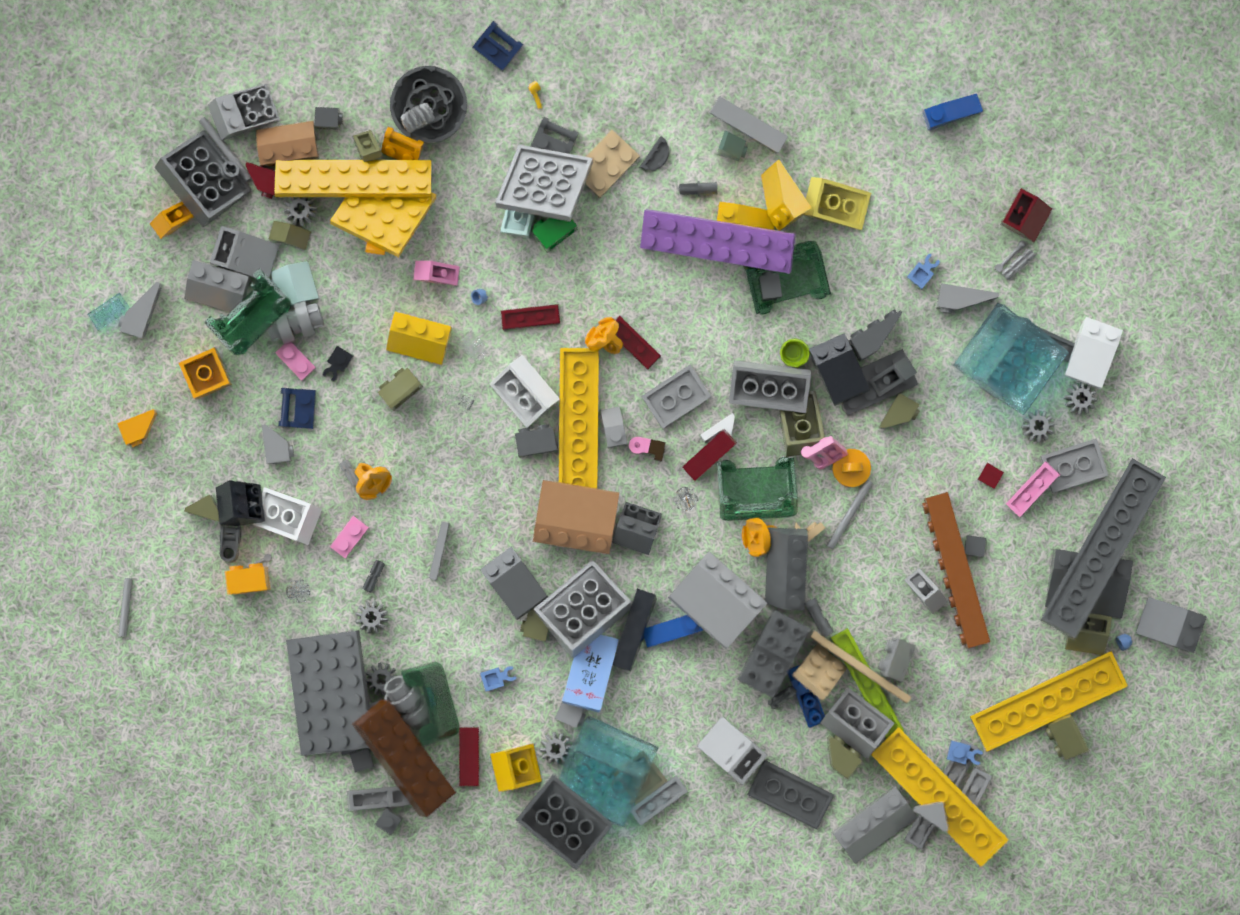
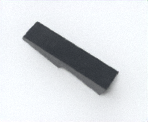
[612,588,657,672]

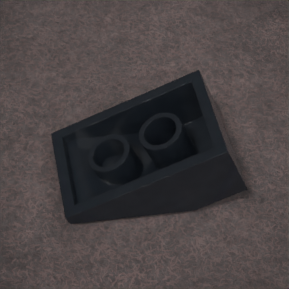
[809,333,870,406]

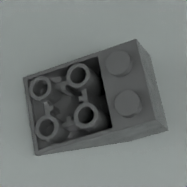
[849,309,903,362]

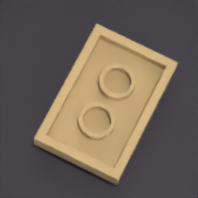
[585,130,640,198]
[793,643,847,701]

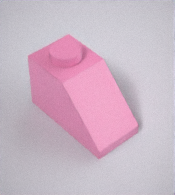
[413,261,460,286]

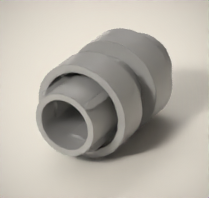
[265,301,324,344]
[384,676,432,730]

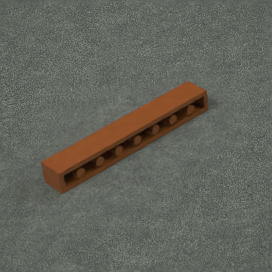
[922,492,990,648]

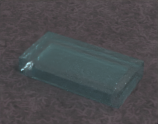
[87,293,130,331]

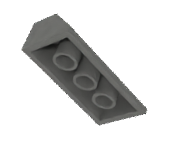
[765,528,808,610]

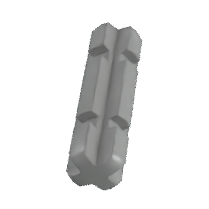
[1002,249,1035,280]
[339,460,359,491]

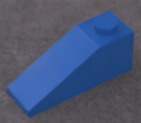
[922,93,983,131]
[644,615,703,648]

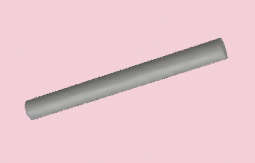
[199,117,251,182]
[826,480,873,549]

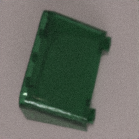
[742,241,831,315]
[204,268,291,356]
[717,457,798,521]
[401,662,460,747]

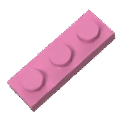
[1006,461,1060,517]

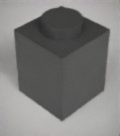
[314,107,343,130]
[758,271,782,302]
[375,807,403,836]

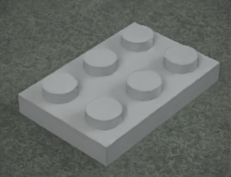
[641,365,711,429]
[1040,438,1108,493]

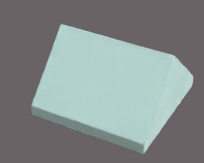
[500,210,535,239]
[271,261,319,308]

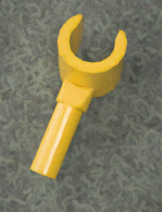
[528,81,543,109]

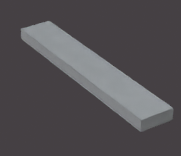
[904,738,980,850]

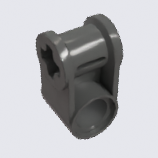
[219,525,241,563]

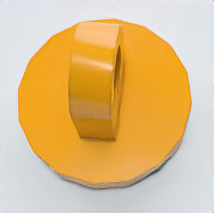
[585,317,623,354]
[832,449,871,487]
[355,463,392,500]
[742,518,777,557]

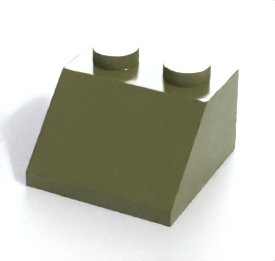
[378,367,423,411]
[1045,714,1089,760]

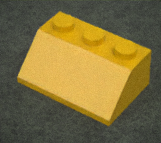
[386,311,452,365]

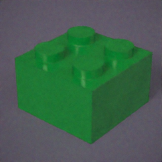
[532,218,578,253]

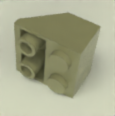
[1065,613,1112,655]
[827,735,862,779]

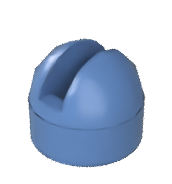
[471,289,488,305]
[1115,634,1132,651]

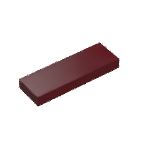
[501,304,560,330]
[616,316,661,370]
[682,429,737,481]
[459,727,479,786]

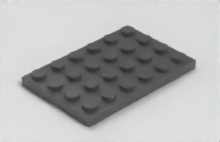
[286,630,370,756]

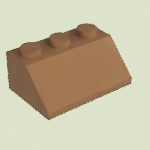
[256,121,319,168]

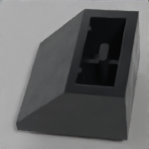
[215,480,265,526]

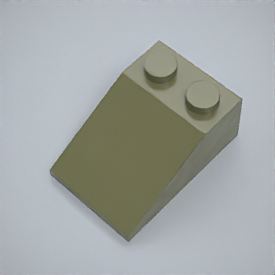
[779,390,825,457]

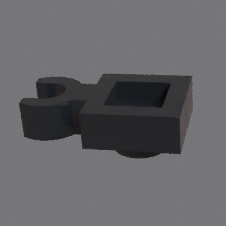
[322,346,354,382]

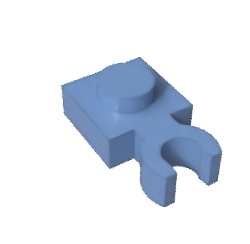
[906,253,940,289]
[480,666,516,692]
[946,740,983,765]

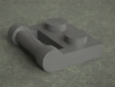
[530,117,579,154]
[805,597,835,637]

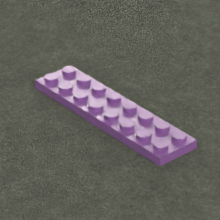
[640,209,796,273]

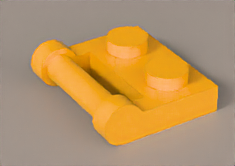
[381,126,424,160]

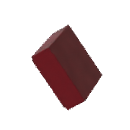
[977,463,1004,489]

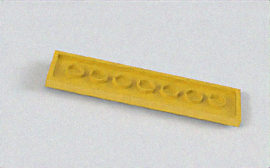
[275,160,432,197]
[559,348,599,489]
[970,651,1128,752]
[871,727,1009,867]

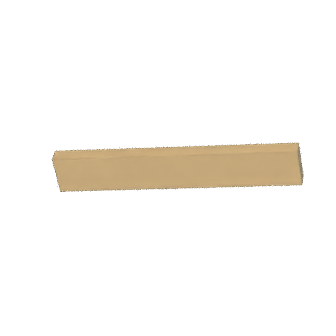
[810,631,912,703]

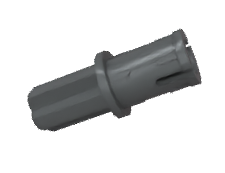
[679,181,717,196]

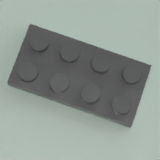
[842,349,918,416]

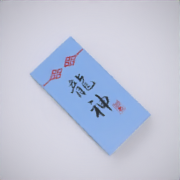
[562,635,619,713]

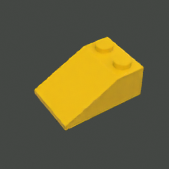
[761,160,812,231]
[717,201,774,230]

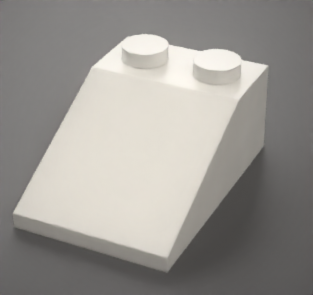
[1064,317,1123,389]
[252,487,322,545]

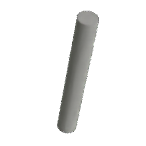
[118,578,132,637]

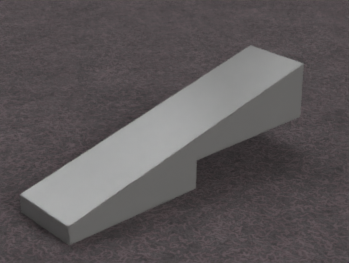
[709,96,788,153]
[346,786,411,811]

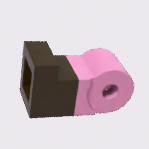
[629,437,666,462]

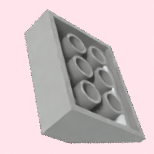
[668,551,767,649]
[534,560,631,658]

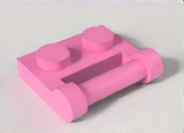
[801,436,848,470]

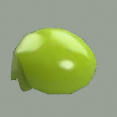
[780,338,810,368]

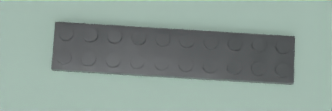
[1040,458,1166,640]

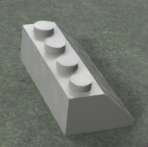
[729,360,811,413]
[832,786,917,864]

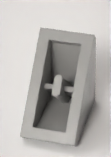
[913,801,948,832]

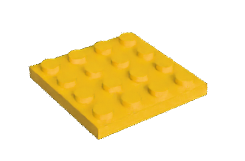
[330,192,436,258]

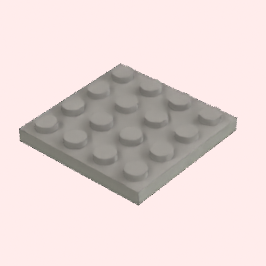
[495,145,593,221]

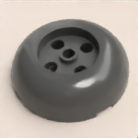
[390,66,467,143]

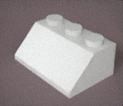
[490,355,560,428]

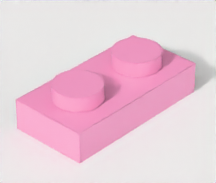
[275,342,316,381]
[330,516,369,559]

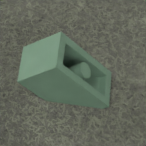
[717,131,748,161]

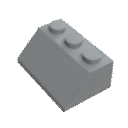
[184,260,251,315]
[821,688,894,759]

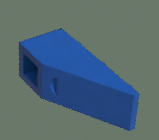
[787,665,825,728]

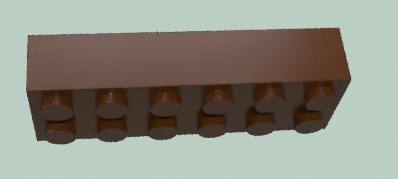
[352,700,456,817]

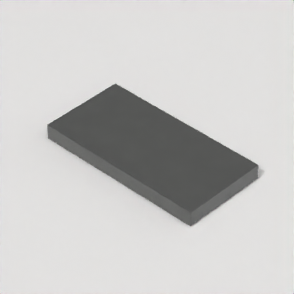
[747,760,834,830]

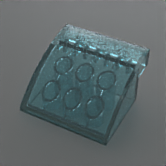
[953,303,1069,415]
[559,716,659,827]

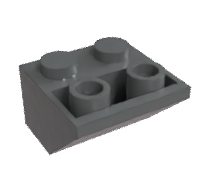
[612,502,662,555]

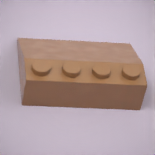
[532,480,620,554]

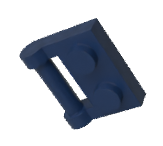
[472,21,524,72]
[278,388,316,429]

